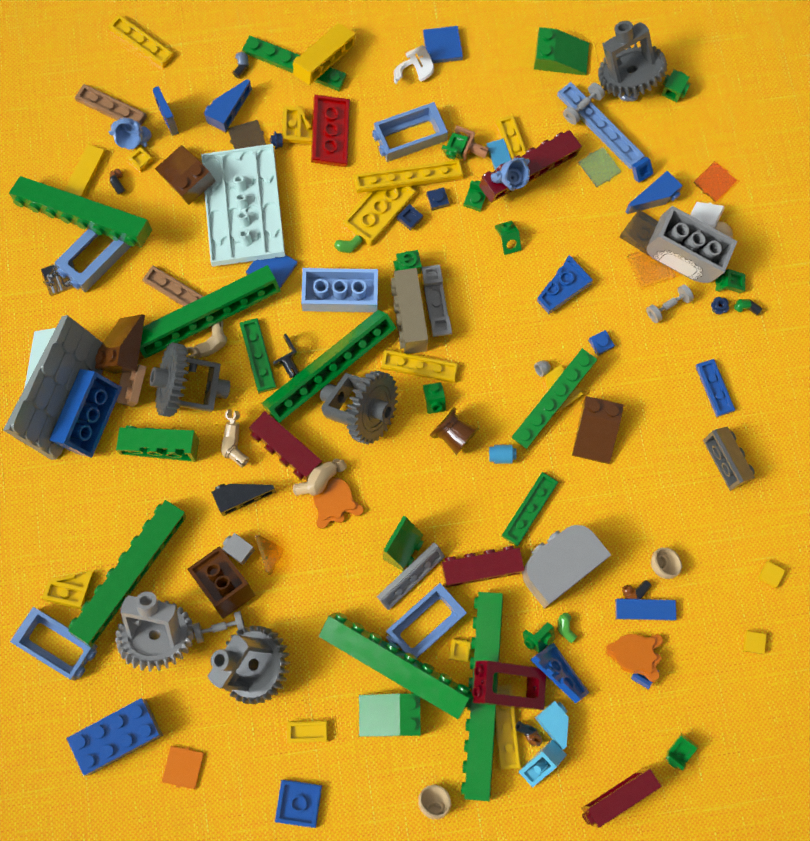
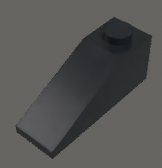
[211,484,276,516]

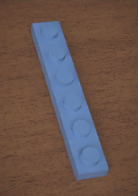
[557,82,645,169]

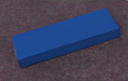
[695,359,735,418]
[615,599,676,621]

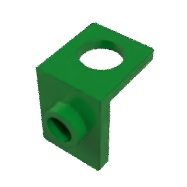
[495,221,522,255]

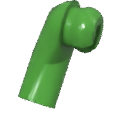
[334,235,363,253]
[558,613,577,643]

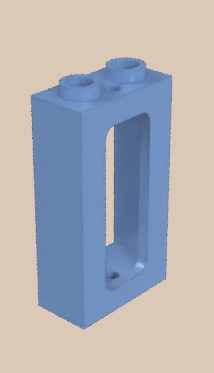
[372,102,448,162]
[54,229,131,293]
[386,583,467,658]
[10,607,98,681]

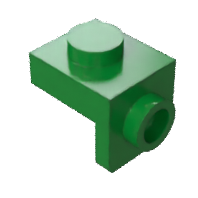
[441,132,469,160]
[423,382,446,414]
[523,622,555,653]
[666,733,698,771]

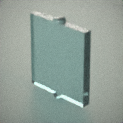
[578,147,621,187]

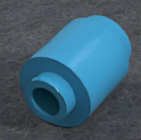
[489,445,516,464]

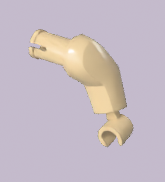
[186,321,227,359]
[221,409,250,468]
[293,459,347,496]

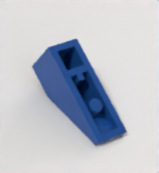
[204,79,252,132]
[625,171,683,214]

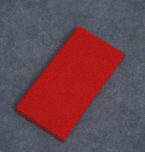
[311,94,350,167]

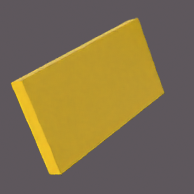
[342,186,417,246]

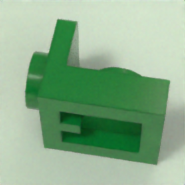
[463,180,486,212]
[715,269,745,293]

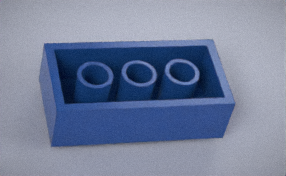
[49,369,122,458]
[66,698,163,776]

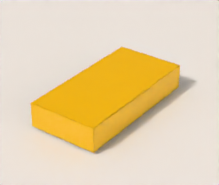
[287,721,328,743]

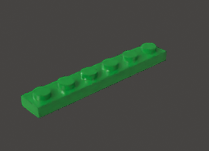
[242,35,346,91]
[511,348,597,450]

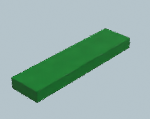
[240,318,277,394]
[501,472,558,547]

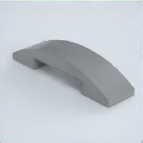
[422,265,452,337]

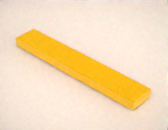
[353,160,464,193]

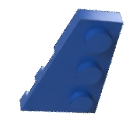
[537,255,593,314]
[530,643,589,704]

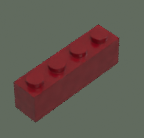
[249,411,323,481]
[441,546,525,588]

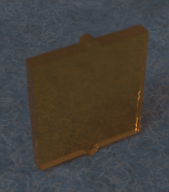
[693,161,737,202]

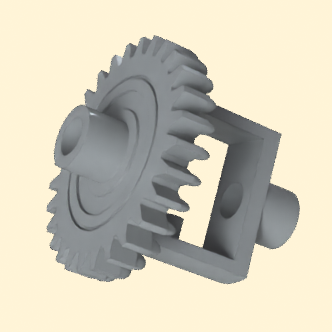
[115,592,194,672]

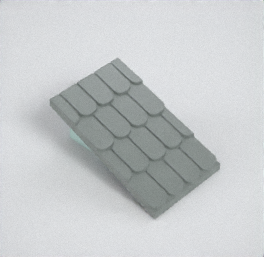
[3,315,103,460]

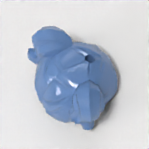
[109,117,151,150]
[491,157,530,191]

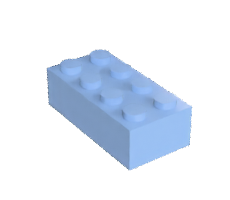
[301,268,378,312]

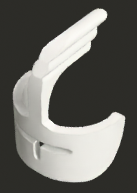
[394,45,434,84]

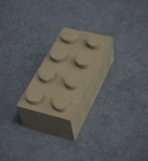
[391,268,428,354]

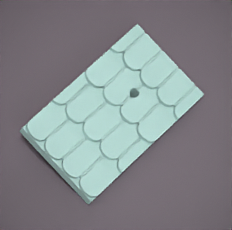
[201,144,285,267]

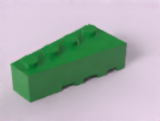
[116,426,199,462]

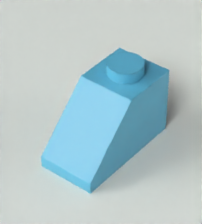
[534,701,568,750]
[519,739,567,787]

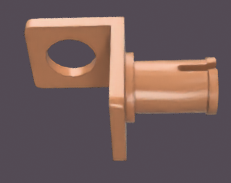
[455,126,489,161]

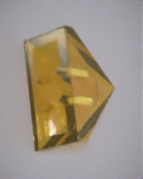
[254,534,285,575]

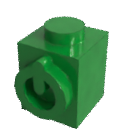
[661,70,691,102]
[393,250,422,274]

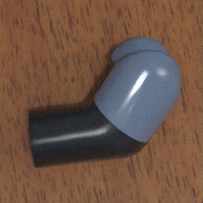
[232,52,249,79]

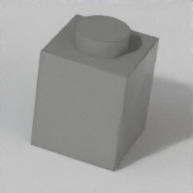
[222,533,255,565]

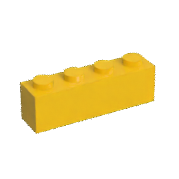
[293,23,356,85]

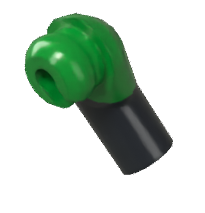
[734,299,763,316]

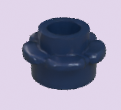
[270,131,283,149]
[711,297,729,315]

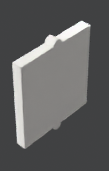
[690,202,724,229]

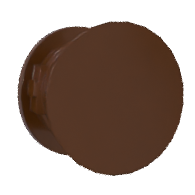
[430,407,479,456]

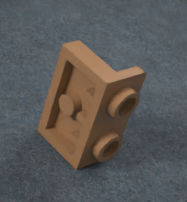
[116,365,146,407]

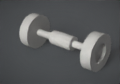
[563,83,605,125]
[646,284,694,323]
[193,611,245,643]

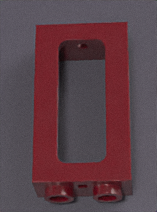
[472,660,546,710]
[581,768,662,828]

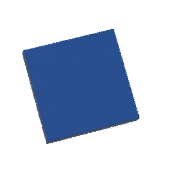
[423,26,463,63]
[152,86,179,136]
[246,254,298,288]
[275,780,322,828]

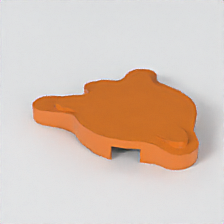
[313,477,363,529]
[606,634,663,682]

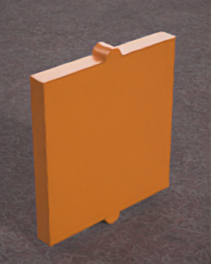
[162,746,204,790]

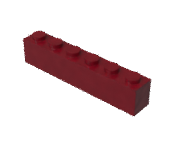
[479,130,582,203]

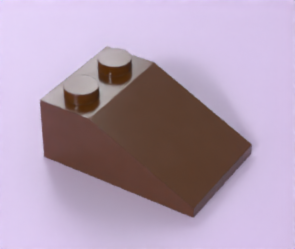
[155,145,216,205]
[95,314,145,374]
[572,396,624,464]
[187,546,256,619]

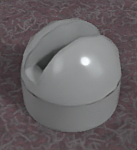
[534,360,551,377]

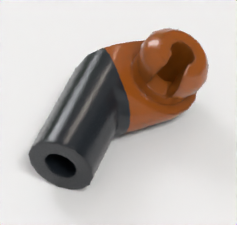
[110,168,126,195]
[622,580,652,599]
[515,721,543,746]

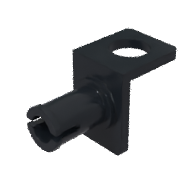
[273,334,300,379]

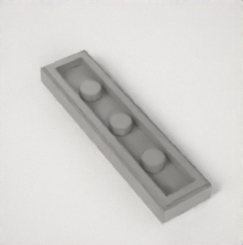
[377,543,445,610]

